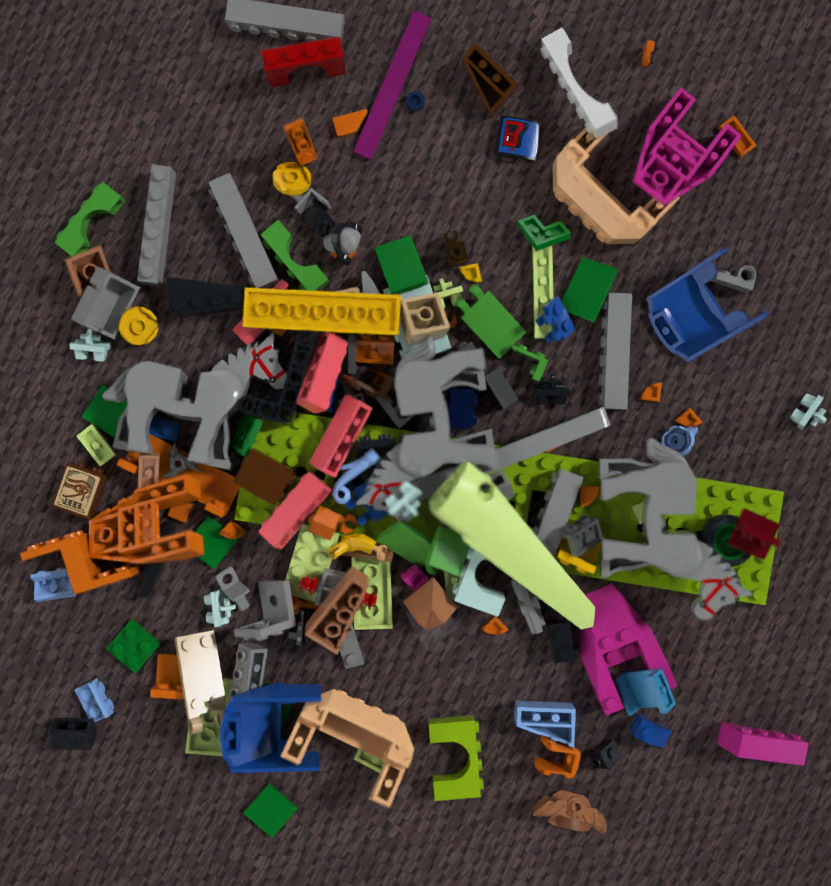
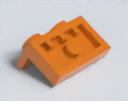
[356,334,395,365]

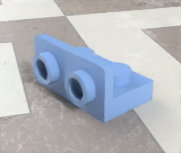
[75,678,114,722]

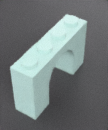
[383,275,452,358]
[452,547,505,617]

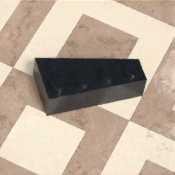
[166,277,247,318]

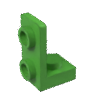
[510,344,548,382]

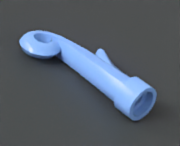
[332,448,382,504]

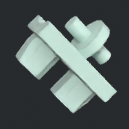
[70,329,111,362]
[790,394,827,430]
[385,482,423,518]
[204,589,236,627]

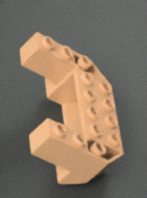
[553,127,681,244]
[280,689,414,807]

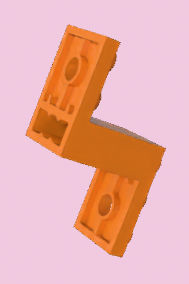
[20,530,142,594]

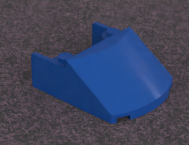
[647,247,769,362]
[220,681,321,773]

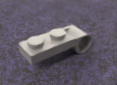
[340,622,364,669]

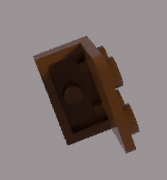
[339,368,395,399]

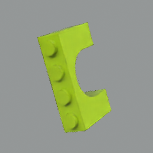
[428,715,484,801]

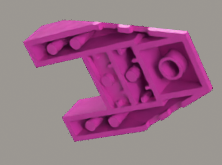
[633,88,742,206]
[579,583,678,715]

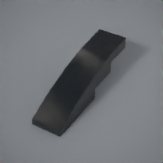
[138,519,175,598]

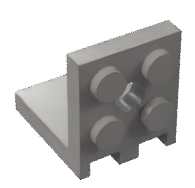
[234,580,296,640]

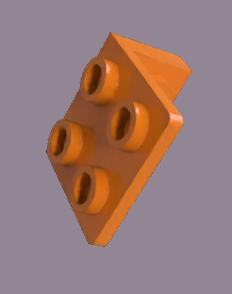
[150,653,184,700]

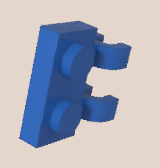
[535,296,576,343]
[345,479,389,526]

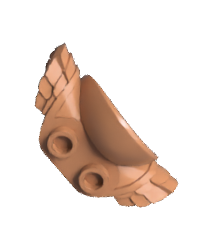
[533,790,607,835]

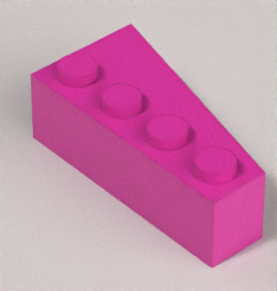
[717,722,809,766]

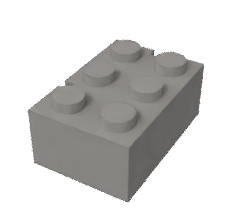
[71,266,140,339]

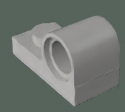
[711,265,757,293]
[376,395,412,429]

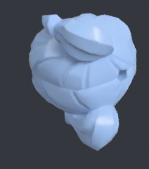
[661,426,698,456]

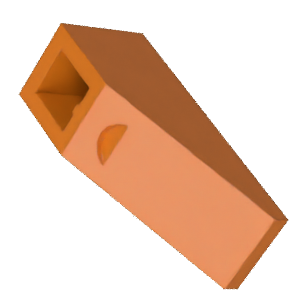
[284,119,318,166]

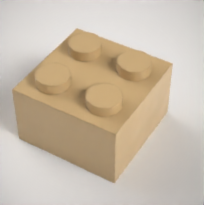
[400,293,450,345]

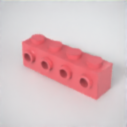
[296,332,349,414]
[309,394,373,478]
[258,472,332,550]

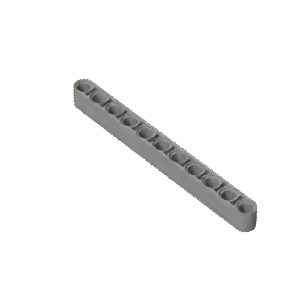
[409,407,611,501]

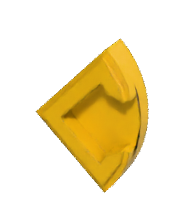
[459,263,482,283]

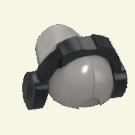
[323,222,363,266]

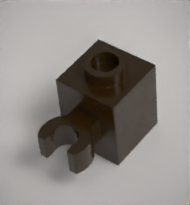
[443,230,468,268]

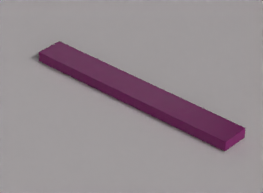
[354,11,431,160]

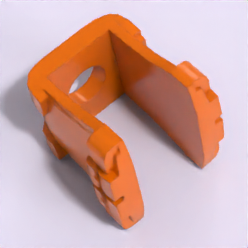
[534,735,581,778]

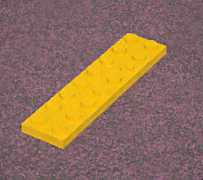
[243,288,402,336]

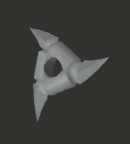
[162,443,200,478]

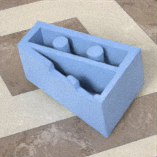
[514,701,576,748]

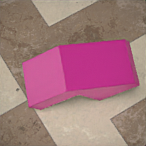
[400,564,430,592]

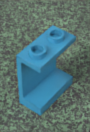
[614,668,676,716]

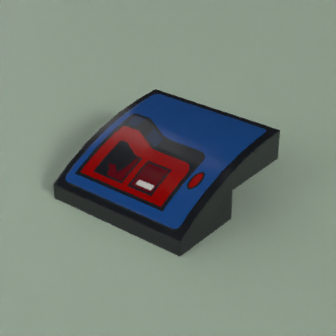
[495,115,541,162]

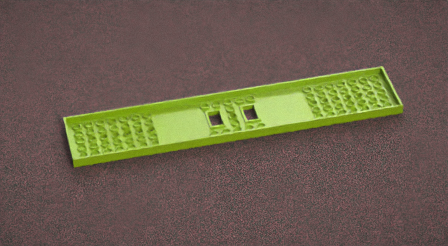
[235,407,784,605]

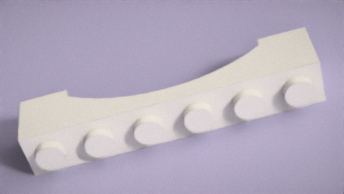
[540,28,617,139]

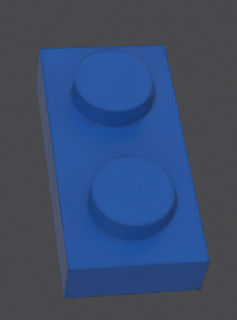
[149,416,182,442]

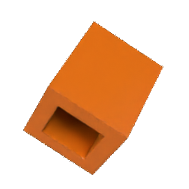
[308,506,341,541]

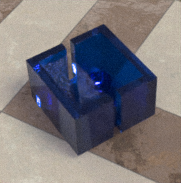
[448,388,477,429]

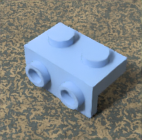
[30,567,75,602]

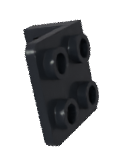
[355,434,395,480]

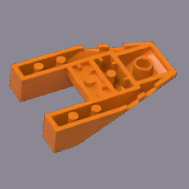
[89,474,204,564]

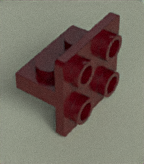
[728,508,782,560]

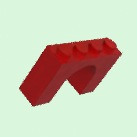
[261,37,346,87]

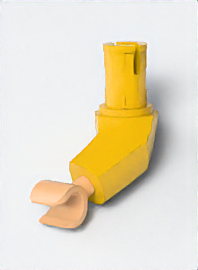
[328,533,388,561]

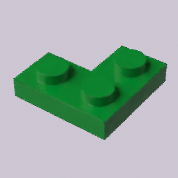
[517,215,571,251]

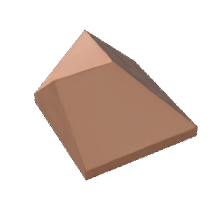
[64,245,110,297]
[403,577,457,631]

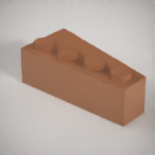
[305,566,368,654]

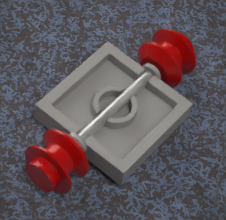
[299,568,377,610]

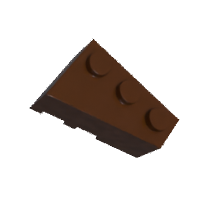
[462,43,518,118]

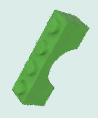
[54,182,126,256]
[261,220,329,291]

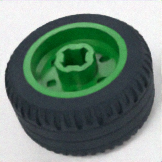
[699,514,751,567]

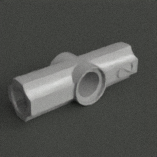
[510,578,547,634]

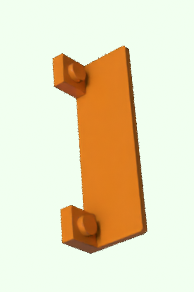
[117,434,240,518]

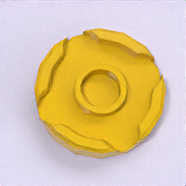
[273,162,311,196]
[118,306,158,345]

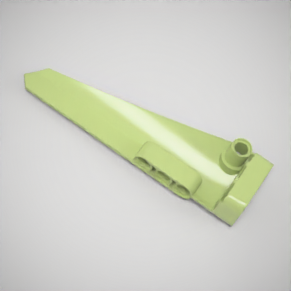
[429,461,595,629]

